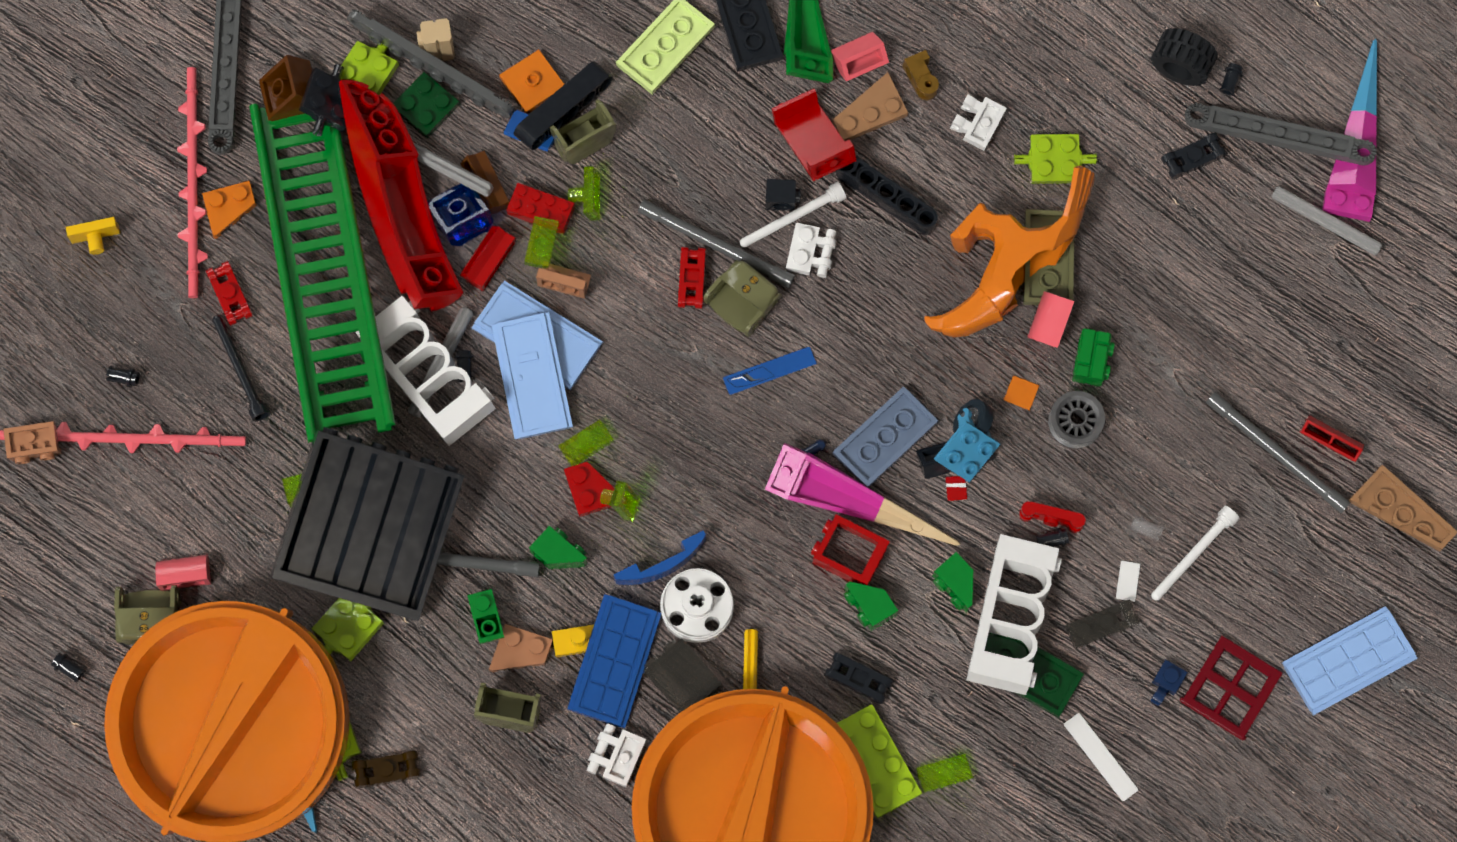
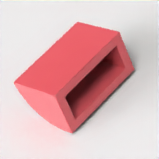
[831,32,889,82]
[1027,291,1074,348]
[155,554,211,591]

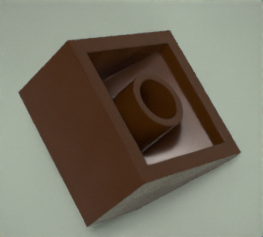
[259,55,312,121]

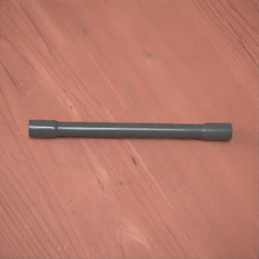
[638,199,795,288]
[1206,392,1351,513]
[437,552,540,578]

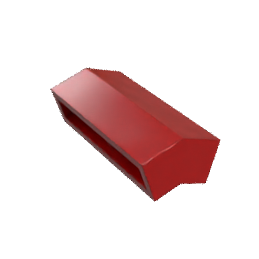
[460,226,516,291]
[1299,415,1364,462]

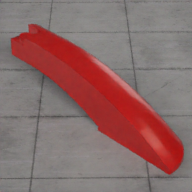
[339,80,463,312]

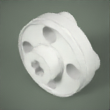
[661,568,734,643]

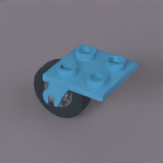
[934,399,1000,483]

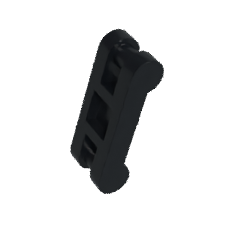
[1161,133,1227,180]
[824,652,894,704]

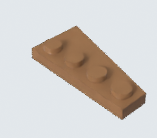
[1349,465,1457,552]

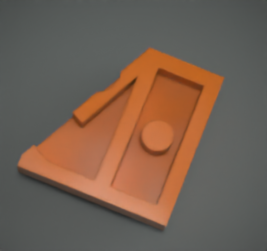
[202,181,256,239]

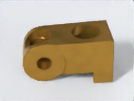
[902,50,939,101]

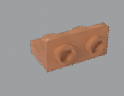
[536,263,591,299]
[3,421,62,464]

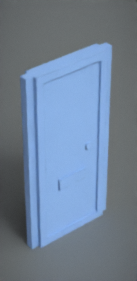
[472,280,603,390]
[492,312,573,440]
[1282,606,1417,716]

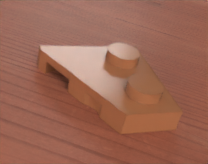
[489,624,553,672]

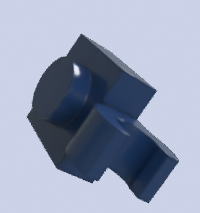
[1150,659,1188,707]

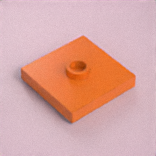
[499,49,564,114]

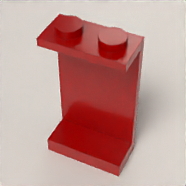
[771,89,856,181]

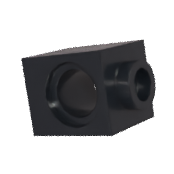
[765,179,800,211]

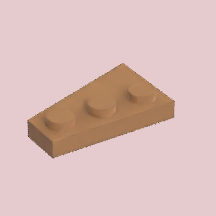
[832,72,908,141]

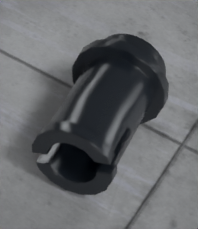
[1219,63,1243,96]
[454,350,474,382]
[106,366,140,388]
[1036,528,1069,547]
[51,653,86,683]

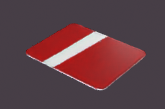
[945,476,967,501]

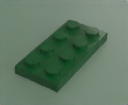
[984,633,1084,718]

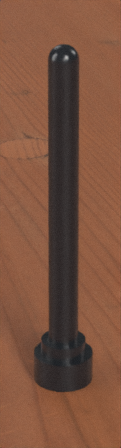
[212,315,271,422]

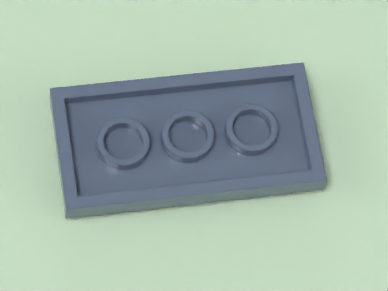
[832,386,938,488]

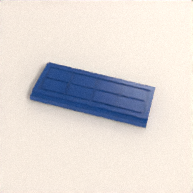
[567,594,661,729]

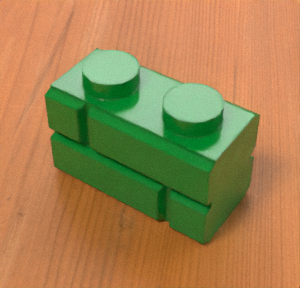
[1072,328,1115,386]

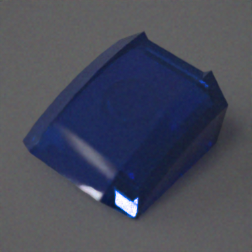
[427,183,494,246]

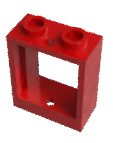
[811,514,890,586]

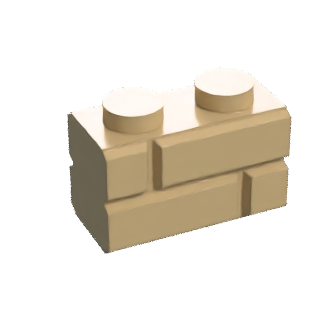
[416,18,455,61]

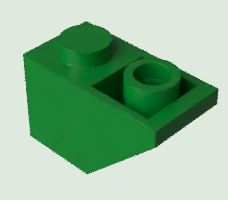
[529,526,588,569]
[932,552,973,613]
[843,582,898,631]
[467,589,505,644]

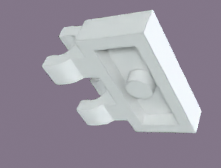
[950,94,1007,151]

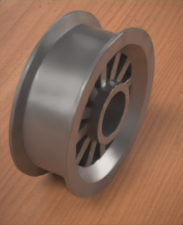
[1048,391,1105,449]

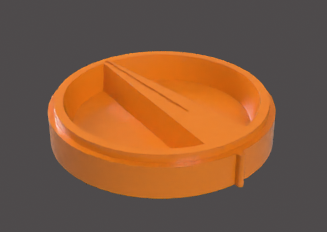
[104,601,350,842]
[632,686,874,842]

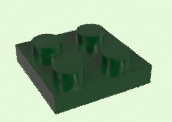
[393,72,460,139]

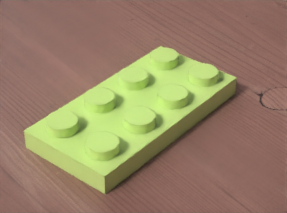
[616,0,715,95]

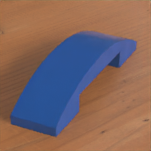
[613,530,706,585]

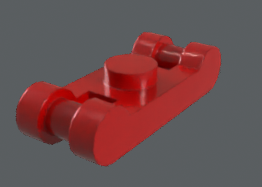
[678,247,706,309]
[205,261,253,326]
[1019,501,1086,533]

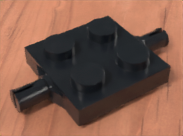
[299,64,346,136]

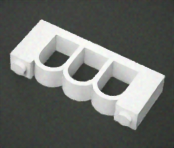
[356,296,496,446]
[966,534,1062,695]

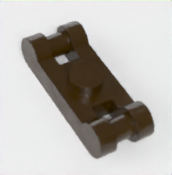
[351,751,421,789]

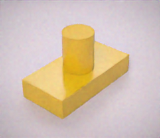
[66,217,120,255]
[552,625,594,657]

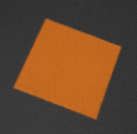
[1004,375,1039,411]

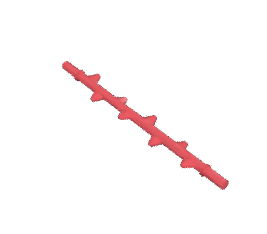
[177,67,208,298]
[0,422,246,453]

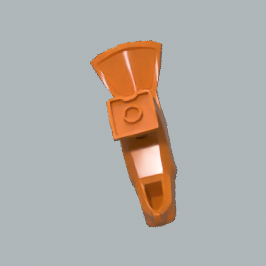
[924,165,1095,338]

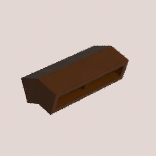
[460,150,509,215]

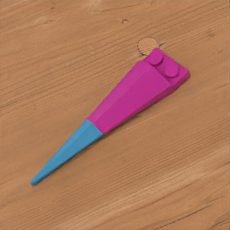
[1322,39,1377,222]

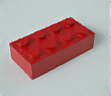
[506,183,575,235]

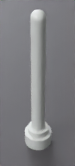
[740,182,847,247]
[1151,506,1240,600]

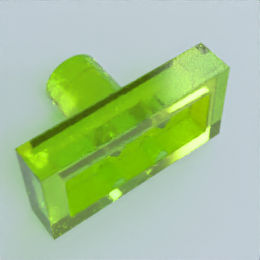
[568,166,600,221]
[524,216,559,269]
[558,419,614,467]
[600,481,640,522]
[916,754,973,794]

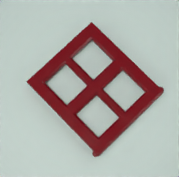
[1180,635,1282,740]

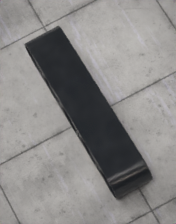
[513,61,613,151]
[835,156,938,235]

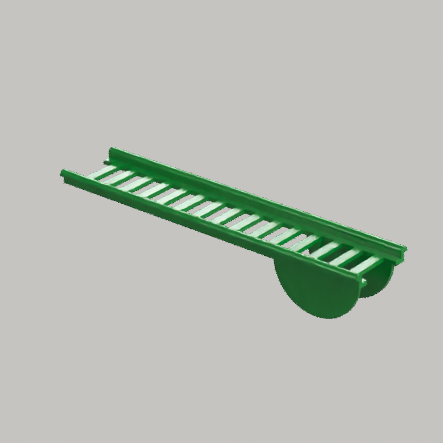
[249,104,396,443]

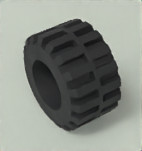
[1151,28,1218,86]

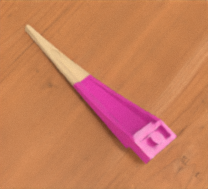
[765,443,960,546]

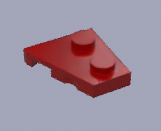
[564,462,625,517]

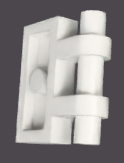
[786,223,837,278]
[586,724,646,787]

